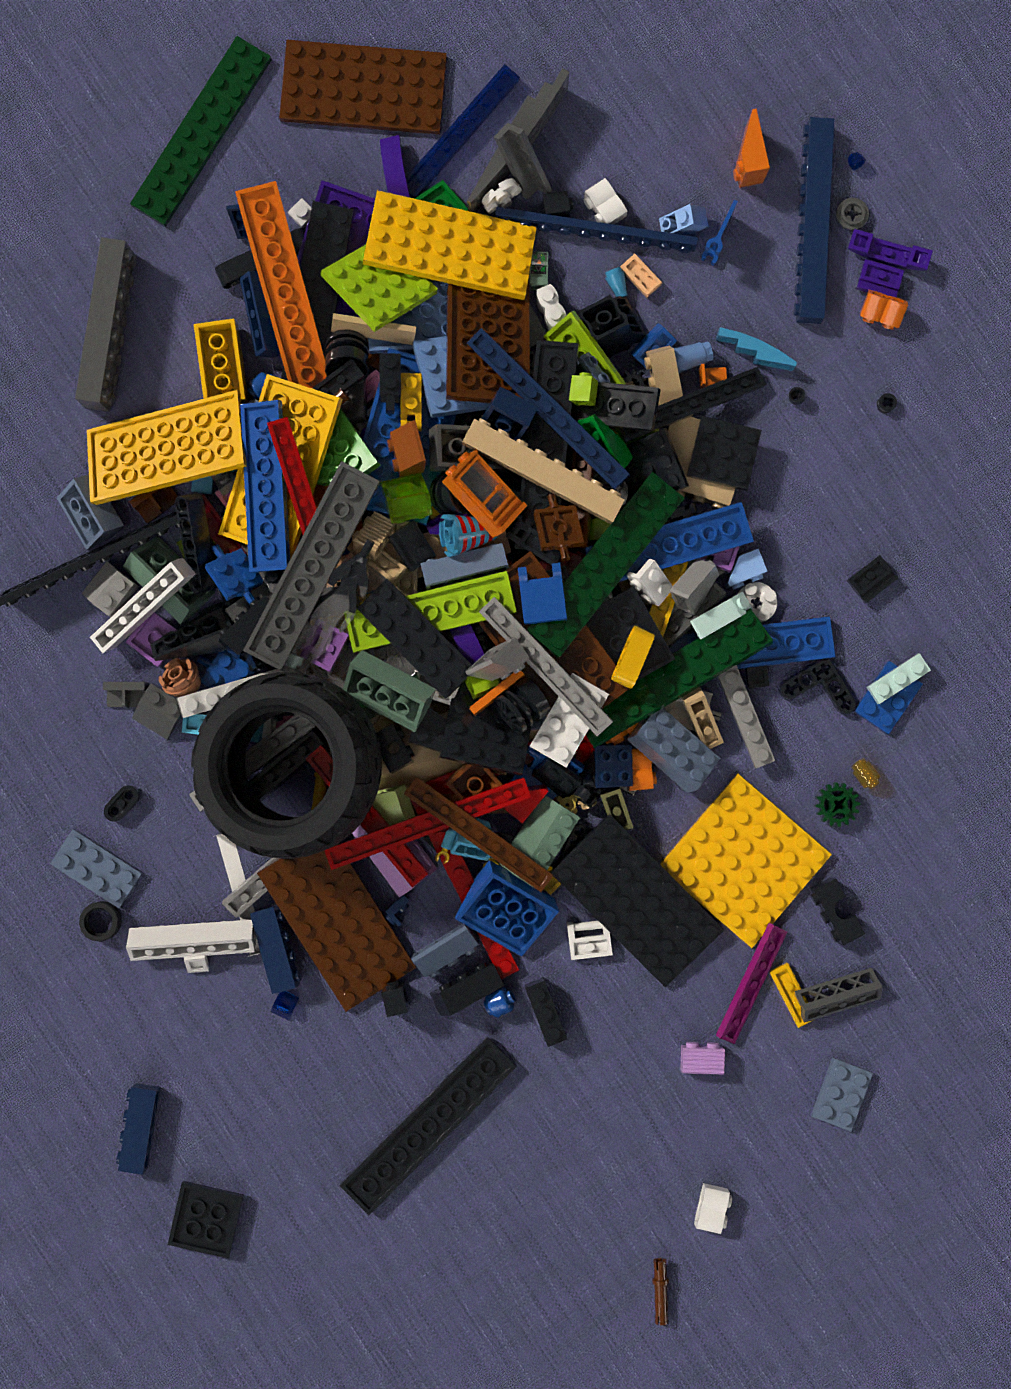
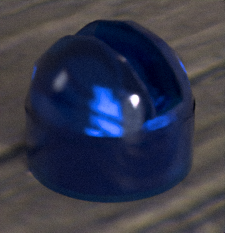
[848,152,866,171]

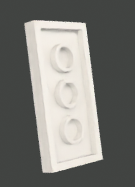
[530,673,609,767]

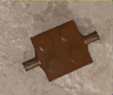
[534,494,584,562]

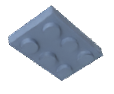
[811,1057,873,1132]

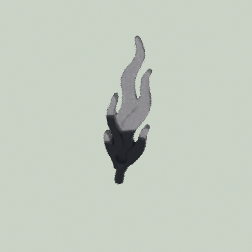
[300,539,375,674]

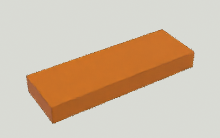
[469,671,525,716]

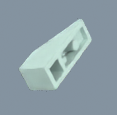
[690,591,753,640]

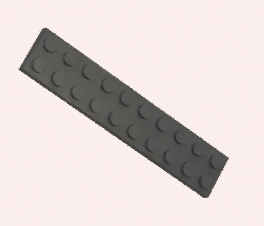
[243,461,380,671]

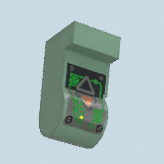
[529,251,548,291]

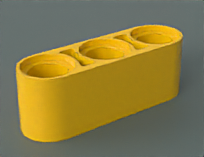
[611,626,655,689]

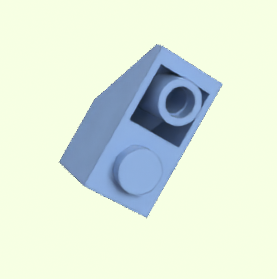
[659,204,709,235]
[725,549,767,590]

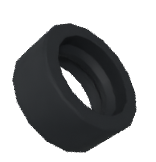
[79,901,122,942]

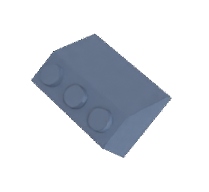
[57,474,124,550]
[411,924,479,978]

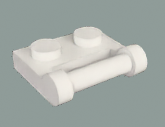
[567,921,612,960]

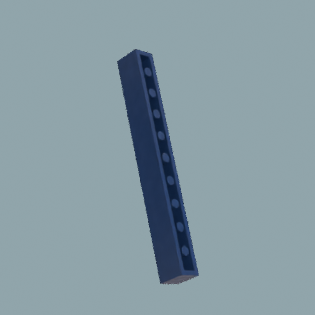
[793,117,834,324]

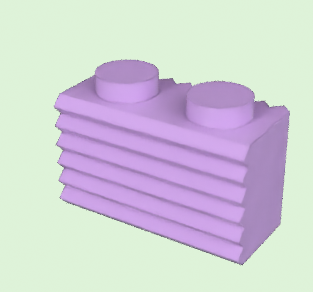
[680,1042,725,1075]

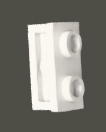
[627,559,673,606]

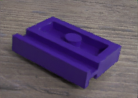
[856,259,904,298]

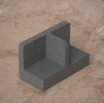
[103,682,149,707]

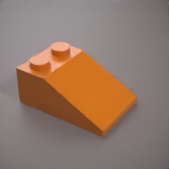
[733,108,770,188]

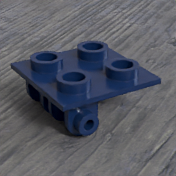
[594,745,633,788]

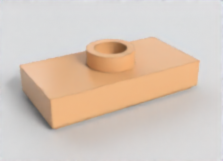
[620,254,662,298]

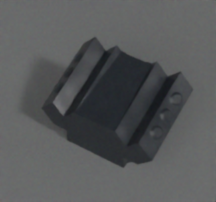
[579,295,646,358]

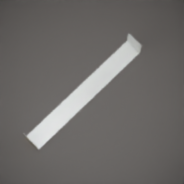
[213,834,261,957]

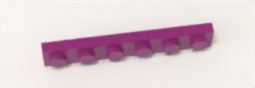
[716,923,787,1044]

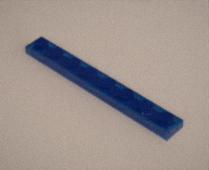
[407,64,520,199]

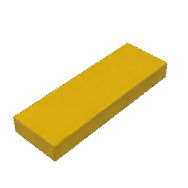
[769,962,813,1028]

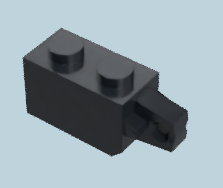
[379,353,401,414]

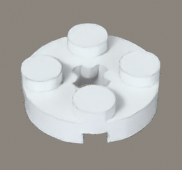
[482,178,522,214]
[738,582,777,622]

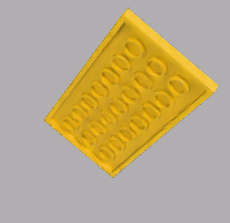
[363,190,536,300]
[218,374,343,559]
[87,390,247,505]

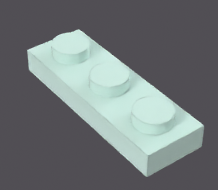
[866,653,931,704]

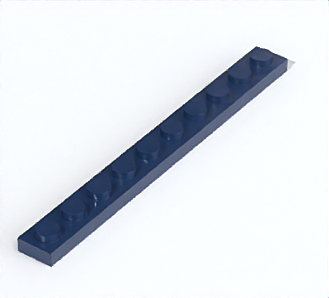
[495,207,698,253]
[467,328,630,490]

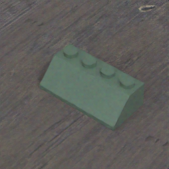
[123,537,215,624]
[343,650,436,732]
[499,795,580,887]

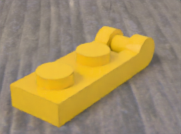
[400,373,422,432]

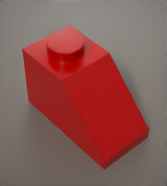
[503,785,549,823]

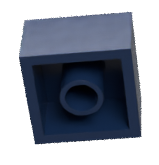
[482,387,538,441]

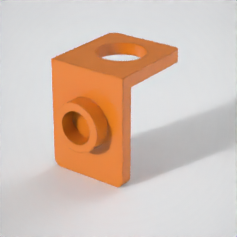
[699,364,727,389]

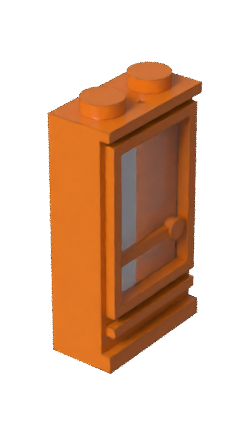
[442,449,527,538]

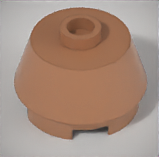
[159,658,201,698]

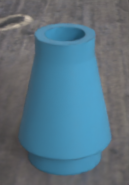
[605,267,628,297]

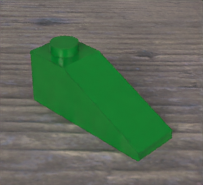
[577,414,633,468]

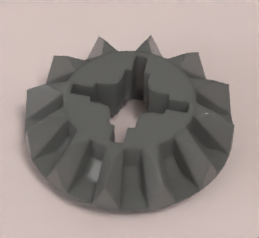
[836,198,869,231]

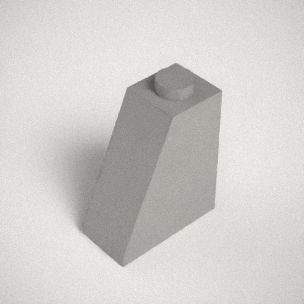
[670,558,719,615]

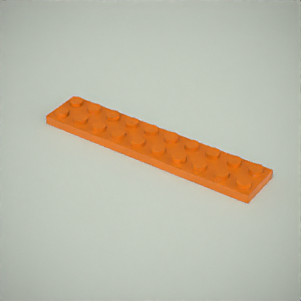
[235,181,327,388]

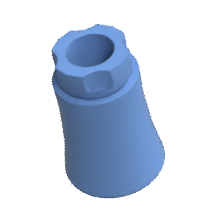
[673,342,713,374]

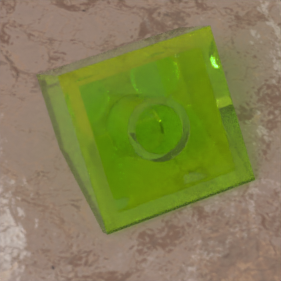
[380,473,433,524]

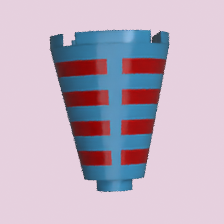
[439,514,497,557]

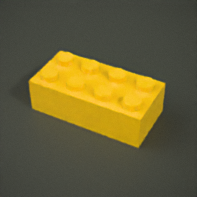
[194,318,249,404]

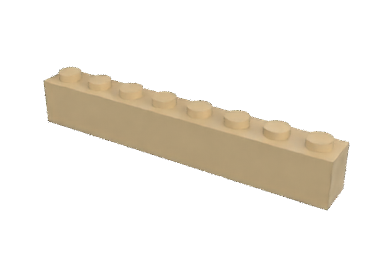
[462,419,624,524]

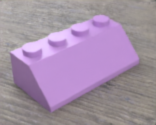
[352,825,437,898]

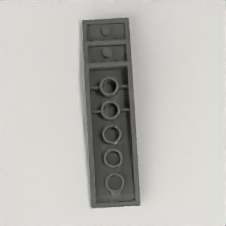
[467,68,570,213]

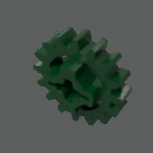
[814,782,860,827]

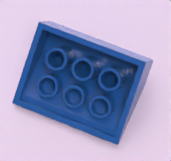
[455,860,559,957]

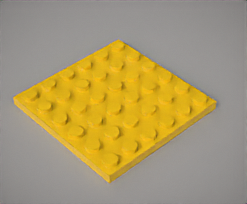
[660,774,832,948]

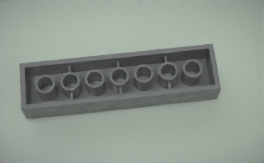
[75,237,137,412]

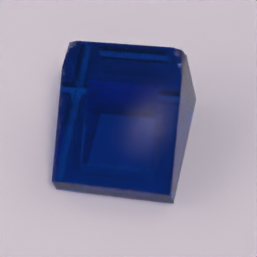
[271,991,299,1020]

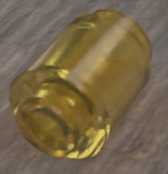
[851,758,881,789]

